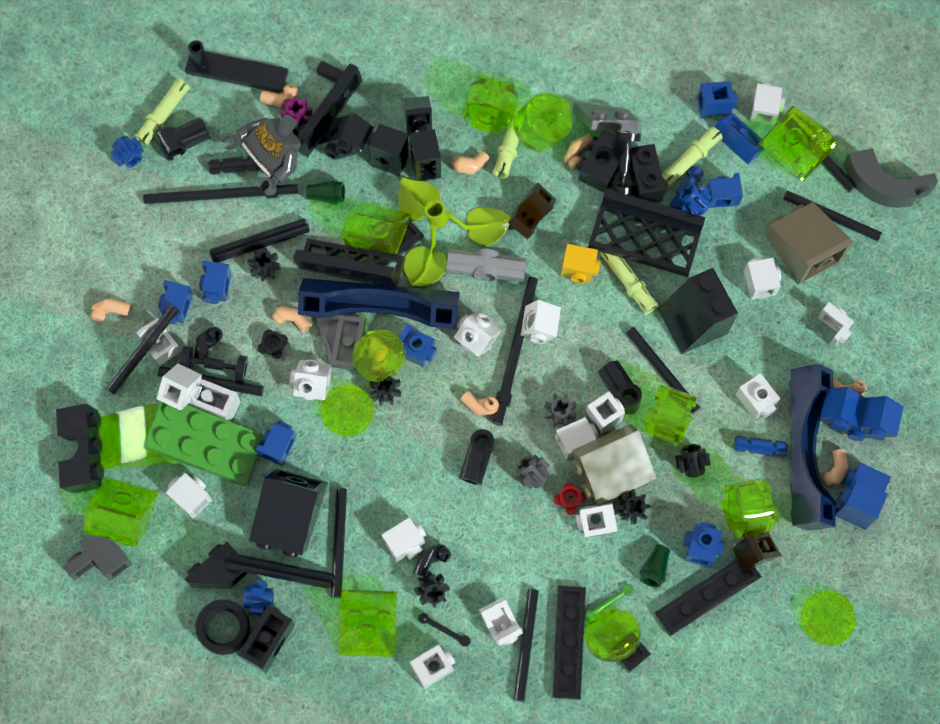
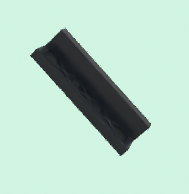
[293,238,406,288]

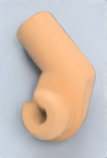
[272,305,312,333]

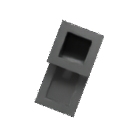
[63,536,133,581]

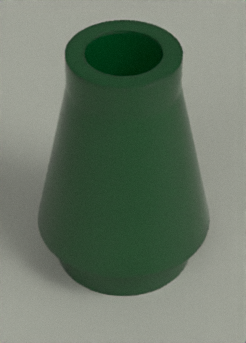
[306,179,345,205]
[640,545,670,588]

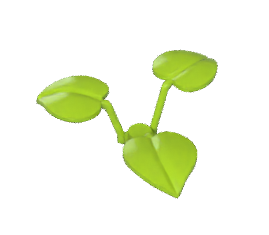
[398,177,510,287]

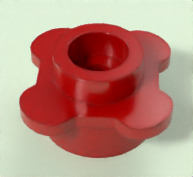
[554,483,586,515]

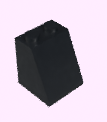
[658,268,738,354]
[249,468,328,557]

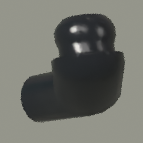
[194,327,223,359]
[413,544,451,577]

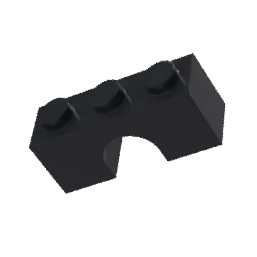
[56,404,104,493]

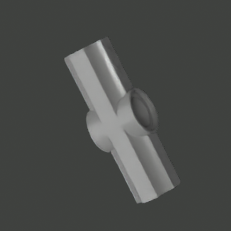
[446,249,527,282]

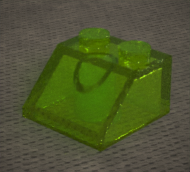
[758,106,837,183]
[341,202,411,255]
[83,478,159,547]
[339,589,398,657]

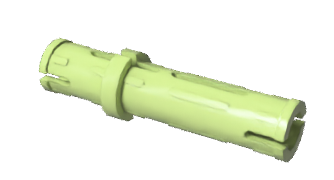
[134,78,190,147]
[492,105,529,179]
[662,127,722,188]
[600,246,659,315]

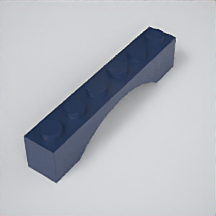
[298,278,460,329]
[789,363,836,530]

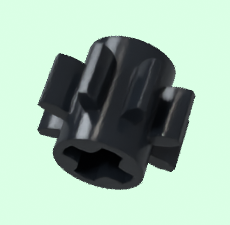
[247,247,281,282]
[369,372,401,406]
[675,444,711,477]
[615,490,651,525]
[414,571,450,608]

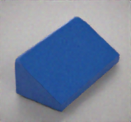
[715,113,768,165]

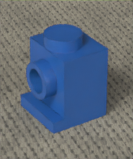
[697,81,737,118]
[704,173,743,208]
[199,261,232,304]
[158,280,193,325]
[394,324,437,367]
[256,421,296,466]

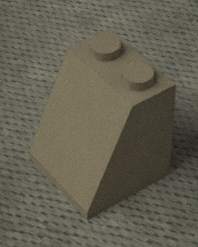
[765,202,853,285]

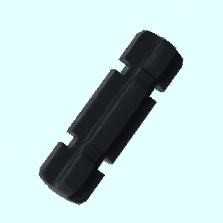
[208,156,259,175]

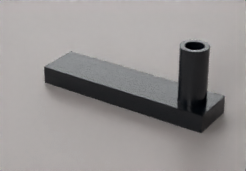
[185,40,289,93]
[297,61,363,158]

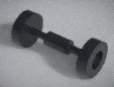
[609,130,641,195]
[179,345,248,382]

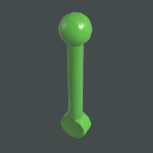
[585,584,633,620]

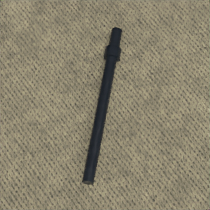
[143,184,298,204]
[492,277,538,426]

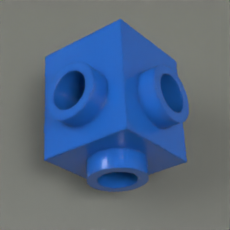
[683,522,725,568]

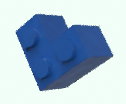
[820,387,904,441]
[835,463,891,530]

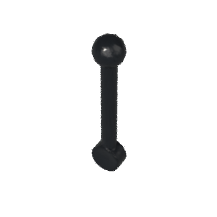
[418,613,471,647]

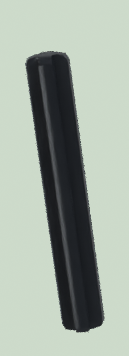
[209,218,310,263]
[224,553,333,588]

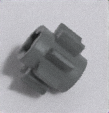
[544,394,576,428]
[516,455,550,489]

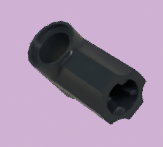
[155,117,210,161]
[598,360,642,414]
[459,429,495,486]

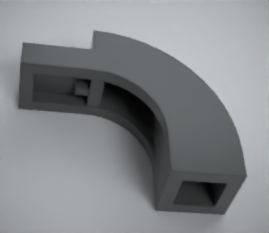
[843,148,938,208]

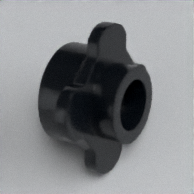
[258,330,288,359]

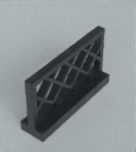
[588,188,706,277]

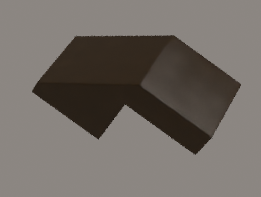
[508,182,556,239]

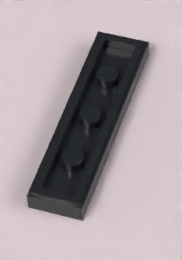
[654,559,762,636]
[552,585,586,700]

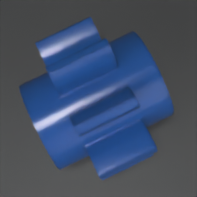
[110,136,144,168]
[679,184,712,215]
[243,580,274,616]

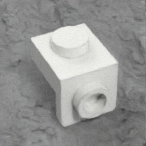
[818,302,854,348]
[137,318,182,366]
[479,597,523,646]

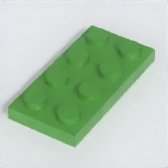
[143,400,263,486]

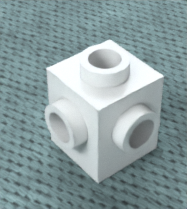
[454,311,502,357]
[290,359,331,400]

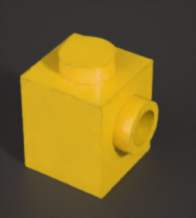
[561,244,601,284]

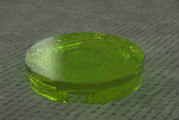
[352,329,406,382]
[321,385,374,437]
[800,590,856,646]
[584,608,641,662]

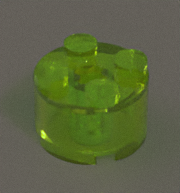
[462,75,518,134]
[514,93,573,152]
[644,385,698,447]
[721,478,779,539]

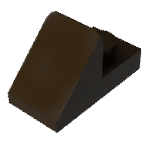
[733,531,781,572]

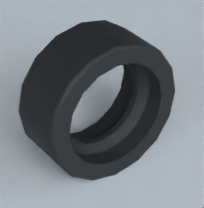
[195,599,251,655]

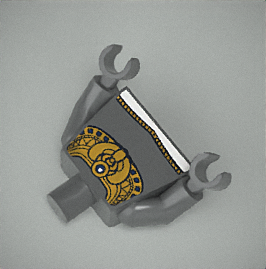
[219,115,301,195]

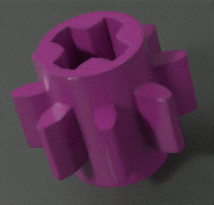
[280,96,313,130]

